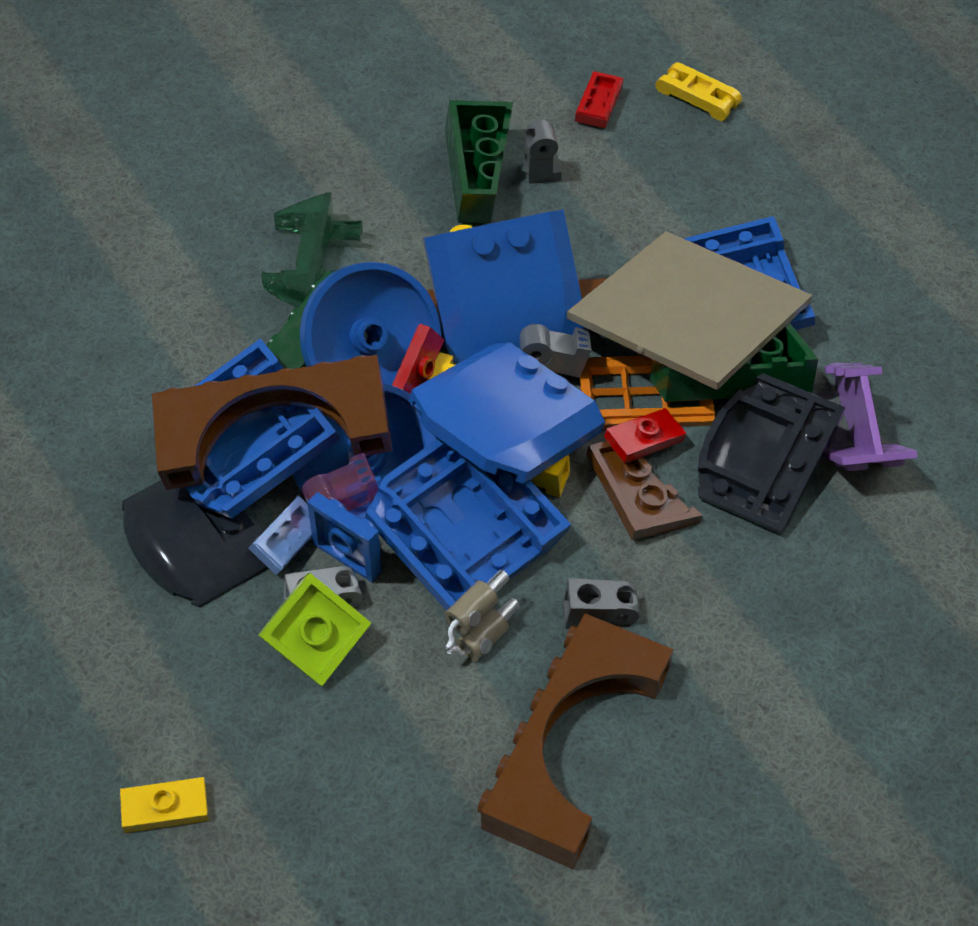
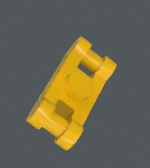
[655,62,742,122]

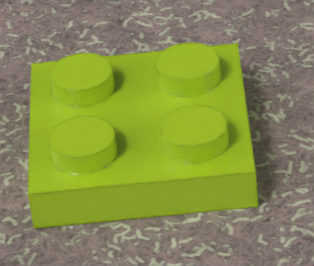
[257,573,371,686]

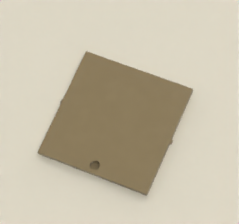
[567,231,812,390]

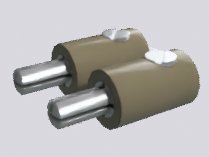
[444,570,520,662]

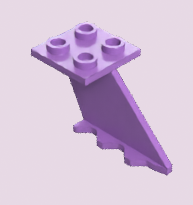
[823,362,917,471]

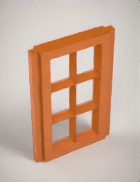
[579,356,715,429]

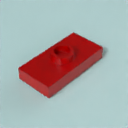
[575,71,624,128]
[392,324,444,394]
[604,408,686,463]

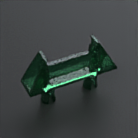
[261,192,363,307]

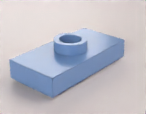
[248,496,312,575]

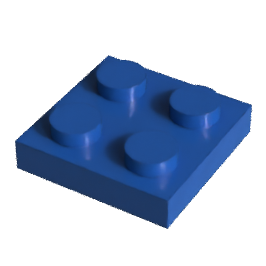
[307,492,382,583]

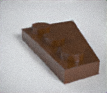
[586,441,702,540]

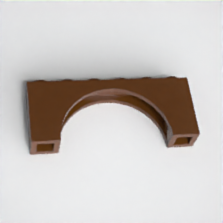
[152,355,393,490]
[477,613,674,870]

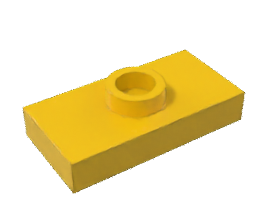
[120,777,209,833]

